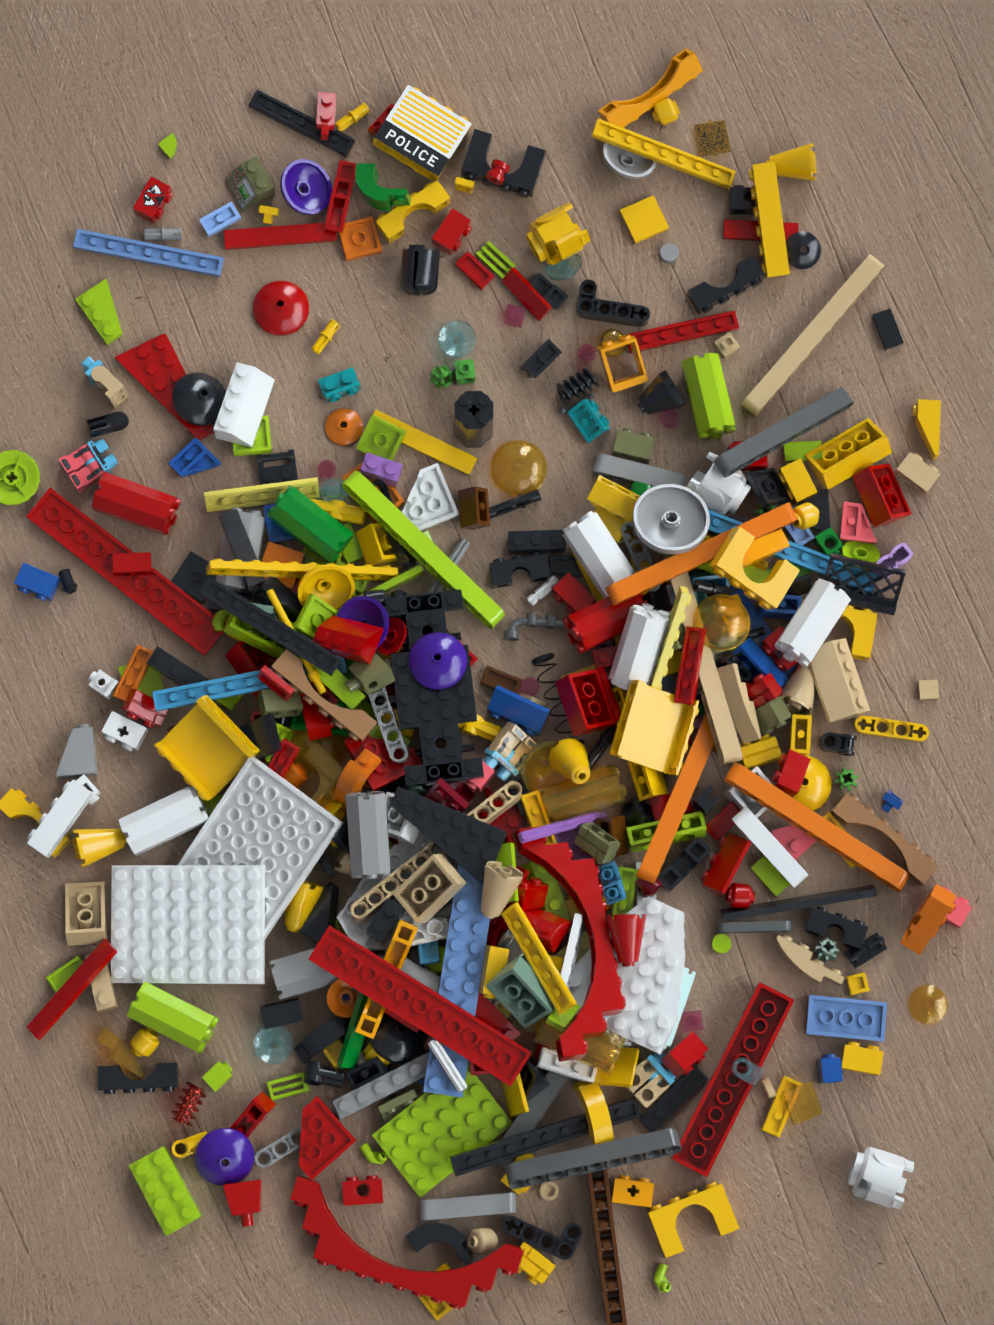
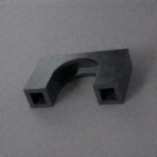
[461,129,546,197]

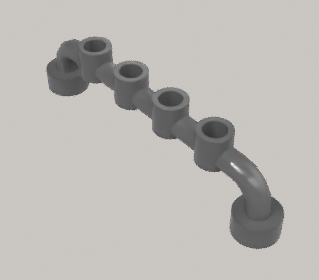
[504,613,615,648]

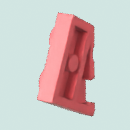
[839,502,877,544]
[770,825,817,860]

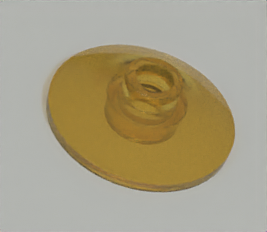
[909,985,948,1024]

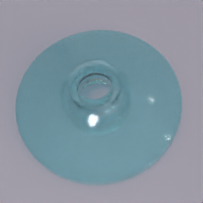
[546,254,582,280]
[439,320,476,357]
[254,1026,293,1064]

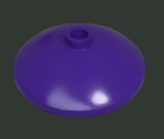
[280,159,332,215]
[337,596,389,649]
[409,632,467,690]
[195,1128,254,1186]

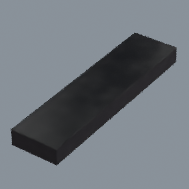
[218,509,266,588]
[639,1065,708,1132]

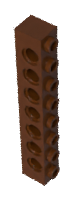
[587,1169,627,1325]

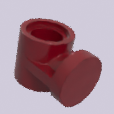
[635,878,662,898]

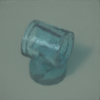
[731,1058,764,1086]

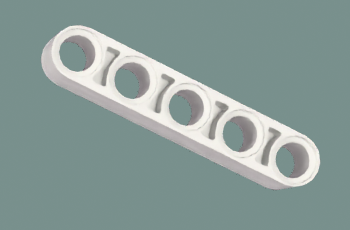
[732,806,808,888]

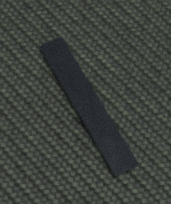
[249,89,355,157]

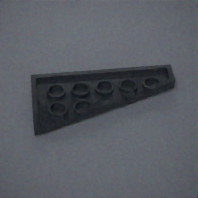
[390,787,507,885]

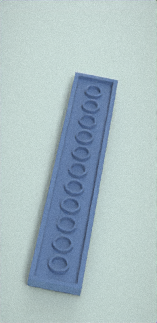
[423,864,490,1098]

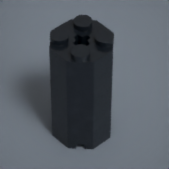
[454,391,494,448]

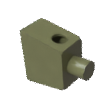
[345,653,395,694]

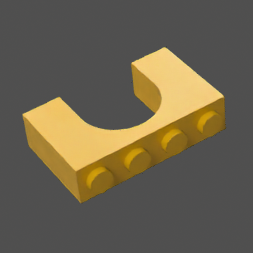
[710,527,800,610]
[802,600,878,661]
[479,945,564,999]
[647,1181,740,1258]

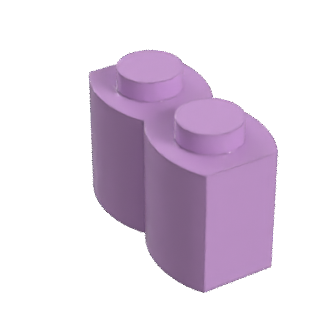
[872,543,913,581]

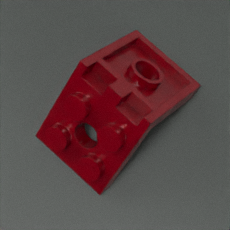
[422,778,476,813]

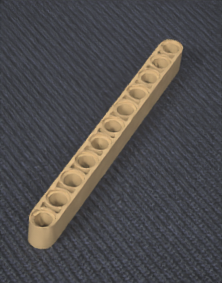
[741,254,885,417]
[667,572,742,765]
[350,781,522,923]

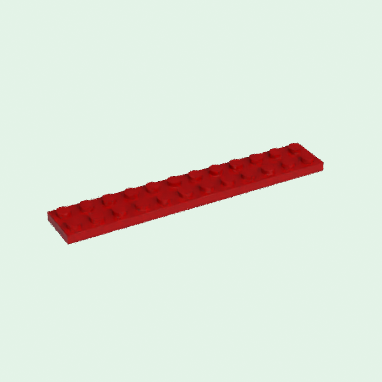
[26,488,225,657]
[308,925,532,1086]

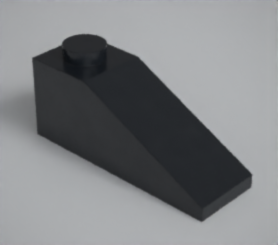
[299,881,339,943]

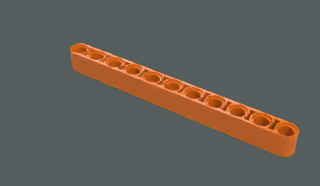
[605,502,798,606]
[636,713,714,884]
[724,762,910,892]

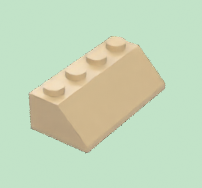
[809,638,870,723]

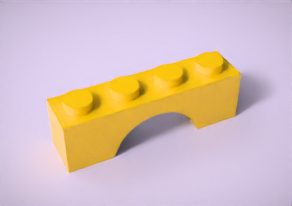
[376,180,450,244]
[0,788,71,858]

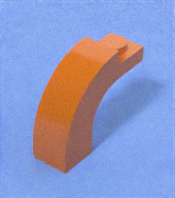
[335,748,381,813]

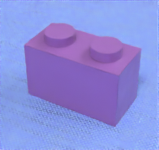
[360,452,403,488]

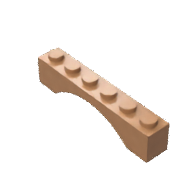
[271,649,377,742]
[830,793,938,886]

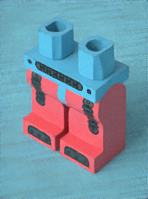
[59,439,118,493]

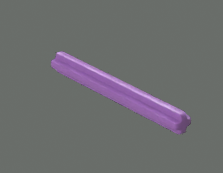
[518,811,600,843]

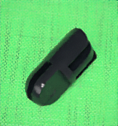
[86,412,129,438]

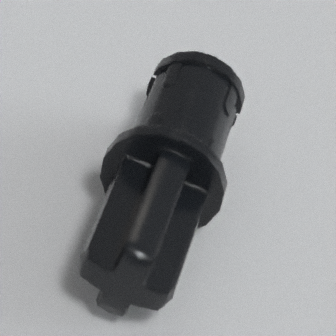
[693,580,731,597]

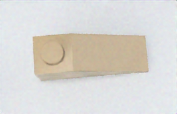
[85,954,119,1012]

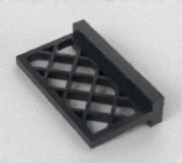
[823,553,906,616]

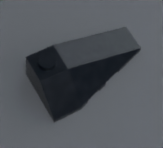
[252,577,303,623]

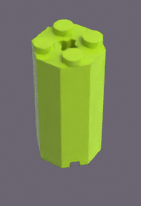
[681,353,736,440]
[127,981,219,1054]

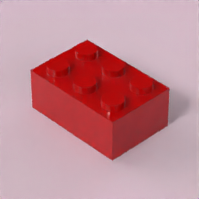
[555,669,616,736]

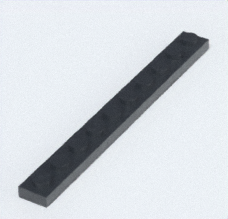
[449,1097,641,1177]

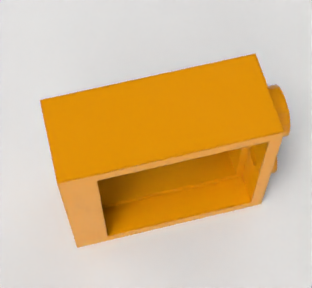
[597,334,648,393]

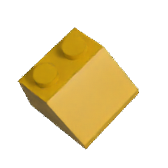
[356,523,407,567]

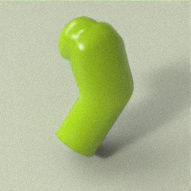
[212,610,231,632]

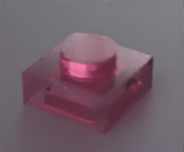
[504,304,526,328]
[682,1010,704,1032]

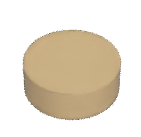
[761,1078,776,1098]
[539,1181,559,1201]

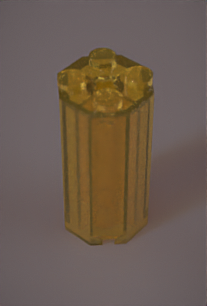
[538,764,627,824]
[534,1007,626,1075]

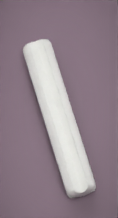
[428,1039,467,1092]

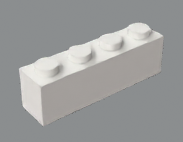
[27,779,94,858]

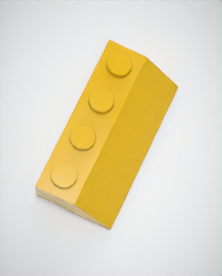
[805,418,892,490]

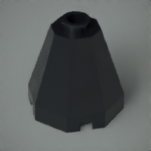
[637,370,686,415]

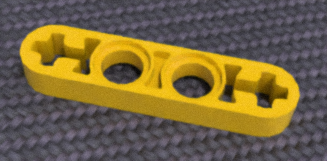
[854,716,929,742]

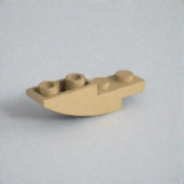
[775,934,845,985]

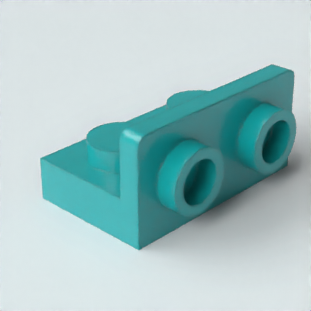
[318,367,361,403]
[567,399,611,443]

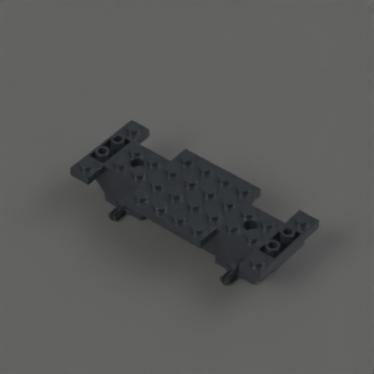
[385,589,484,787]

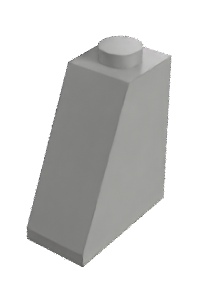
[57,724,98,779]

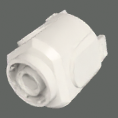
[687,452,751,515]
[847,1147,914,1209]

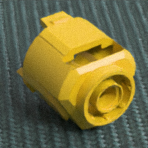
[525,202,591,265]

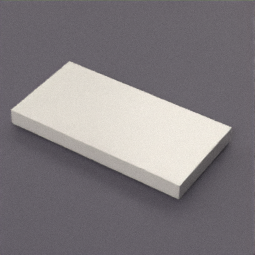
[561,913,583,990]

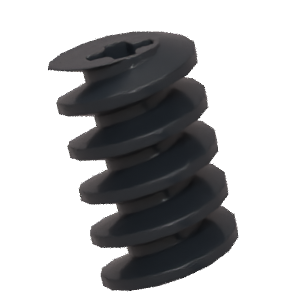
[556,368,599,406]

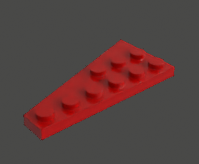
[114,333,214,440]

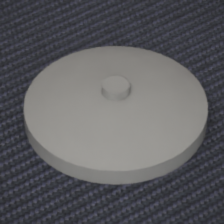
[632,484,710,554]

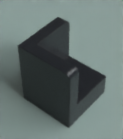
[621,796,652,826]

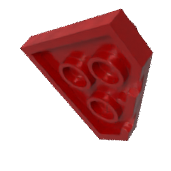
[344,735,422,791]
[299,1096,357,1180]

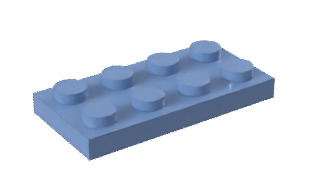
[805,995,887,1042]

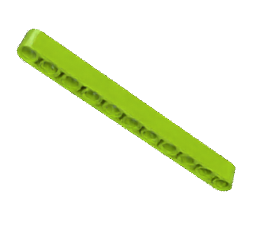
[342,470,505,629]

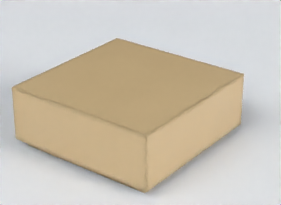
[918,680,939,700]

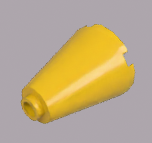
[766,143,817,181]
[549,738,590,784]
[71,829,127,868]
[284,880,324,932]

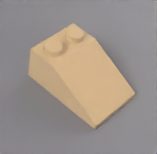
[65,881,107,946]

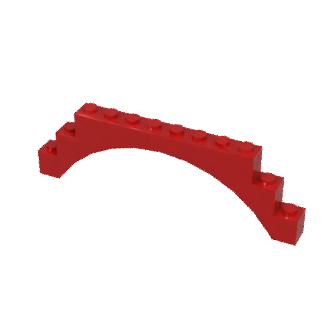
[515,826,626,1062]
[290,1176,525,1310]

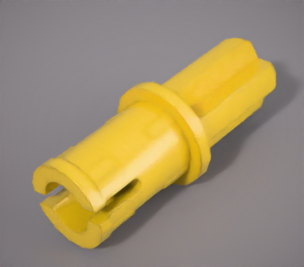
[335,102,370,132]
[311,319,340,355]

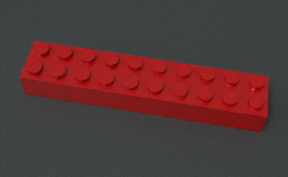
[670,982,794,1177]

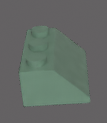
[486,956,554,1028]

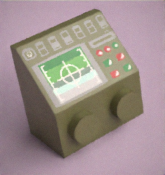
[225,156,275,211]

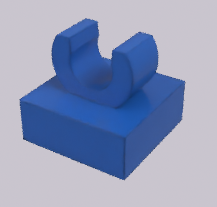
[881,789,904,813]

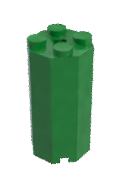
[266,486,354,563]

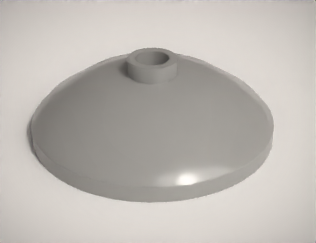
[602,143,656,179]

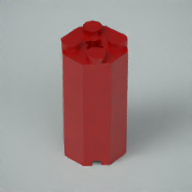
[92,472,181,535]
[562,593,648,653]

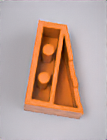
[900,884,956,955]

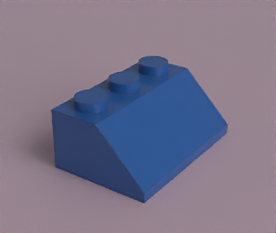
[720,637,789,687]
[487,685,550,737]

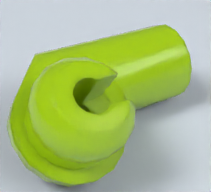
[359,1143,387,1165]
[653,1262,671,1293]

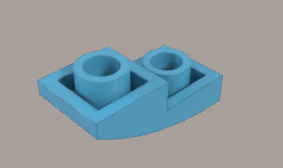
[598,861,626,905]

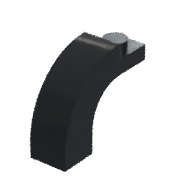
[293,1016,351,1064]
[405,1223,473,1265]

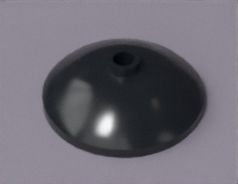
[172,372,226,426]
[368,1013,425,1063]

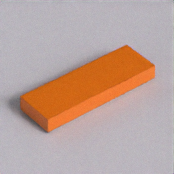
[112,644,154,702]

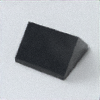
[520,1055,550,1102]

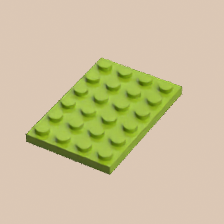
[371,1064,513,1198]

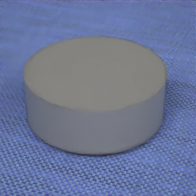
[660,243,679,263]

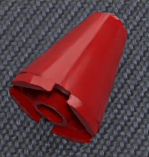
[607,914,646,967]

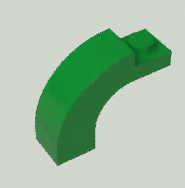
[355,163,411,212]

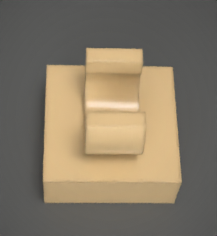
[714,332,740,359]

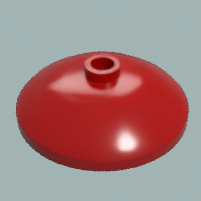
[253,281,309,336]

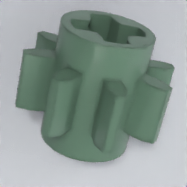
[813,938,839,964]

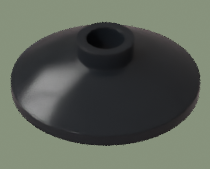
[786,231,821,269]

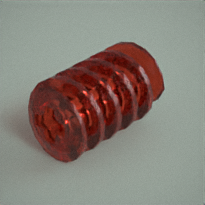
[170,1081,207,1127]

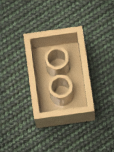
[393,854,467,924]

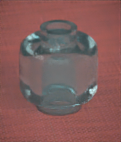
[319,478,348,502]

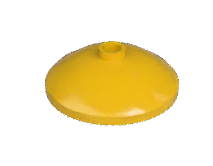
[297,564,355,611]
[777,756,832,811]

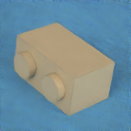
[894,452,941,496]

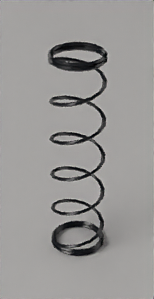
[531,653,585,744]

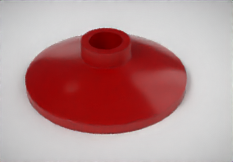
[377,618,406,655]

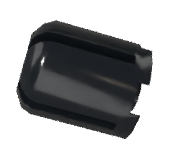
[400,244,440,296]

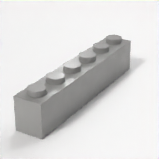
[332,1052,429,1119]

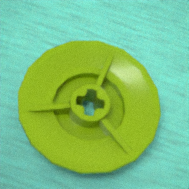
[0,450,40,505]

